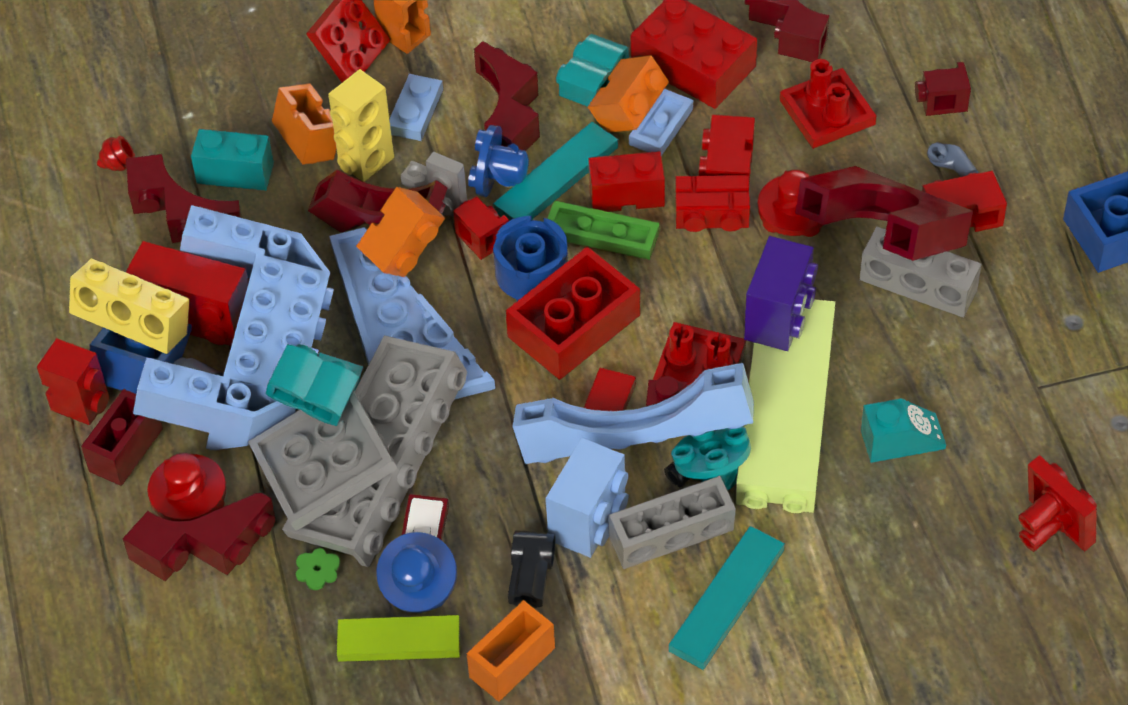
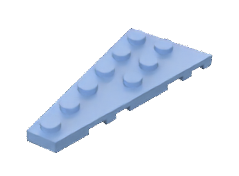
[329,227,495,400]

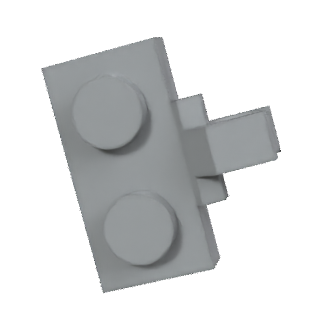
[401,151,467,217]

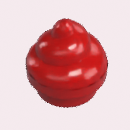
[97,136,135,171]

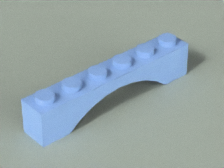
[513,363,754,464]

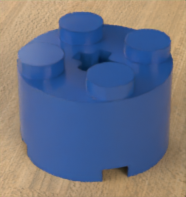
[493,216,568,301]

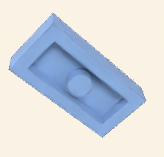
[389,74,443,141]
[629,89,693,156]

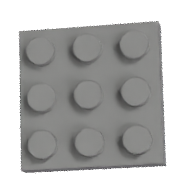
[248,391,398,531]

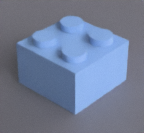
[546,437,629,558]

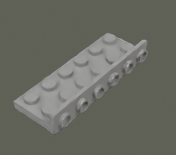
[282,335,467,567]

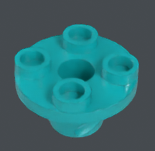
[671,426,751,491]

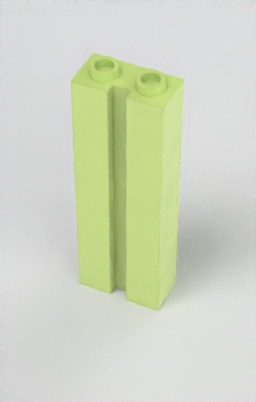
[736,299,835,513]

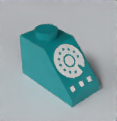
[861,398,946,463]

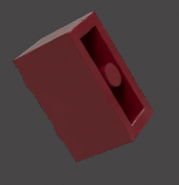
[81,389,163,486]

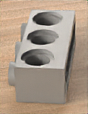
[860,227,982,318]
[609,476,736,569]

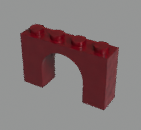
[795,166,973,261]

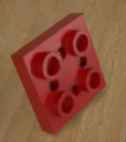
[306,0,391,83]

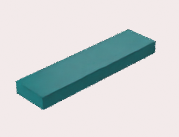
[493,121,618,221]
[669,526,785,670]

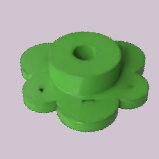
[296,548,340,590]

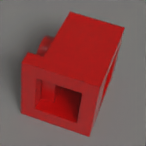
[453,196,509,260]

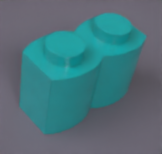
[556,34,629,107]
[265,344,359,426]

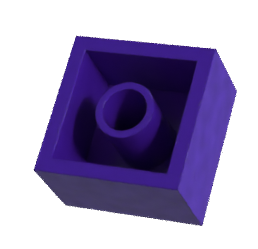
[744,236,818,351]

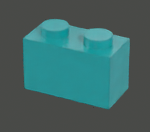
[191,129,274,191]

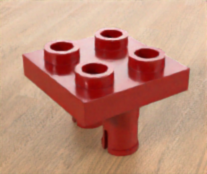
[780,59,877,149]
[653,322,746,386]
[1018,455,1097,552]

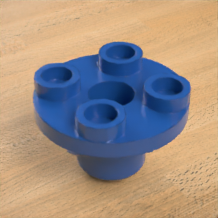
[468,125,529,197]
[377,532,457,613]

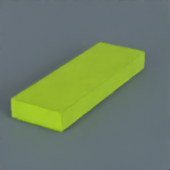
[337,615,460,662]

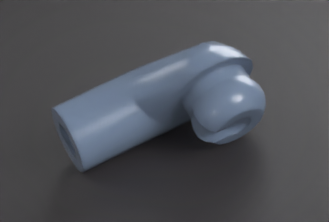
[927,142,978,177]

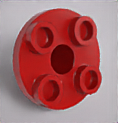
[758,170,823,237]
[147,453,227,521]

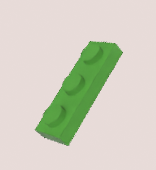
[547,200,660,260]

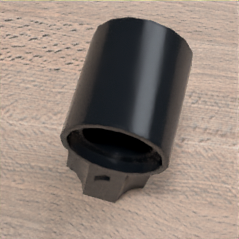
[508,530,556,609]

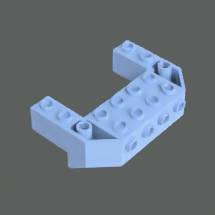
[133,205,334,450]

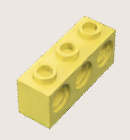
[328,69,394,182]
[69,258,189,354]

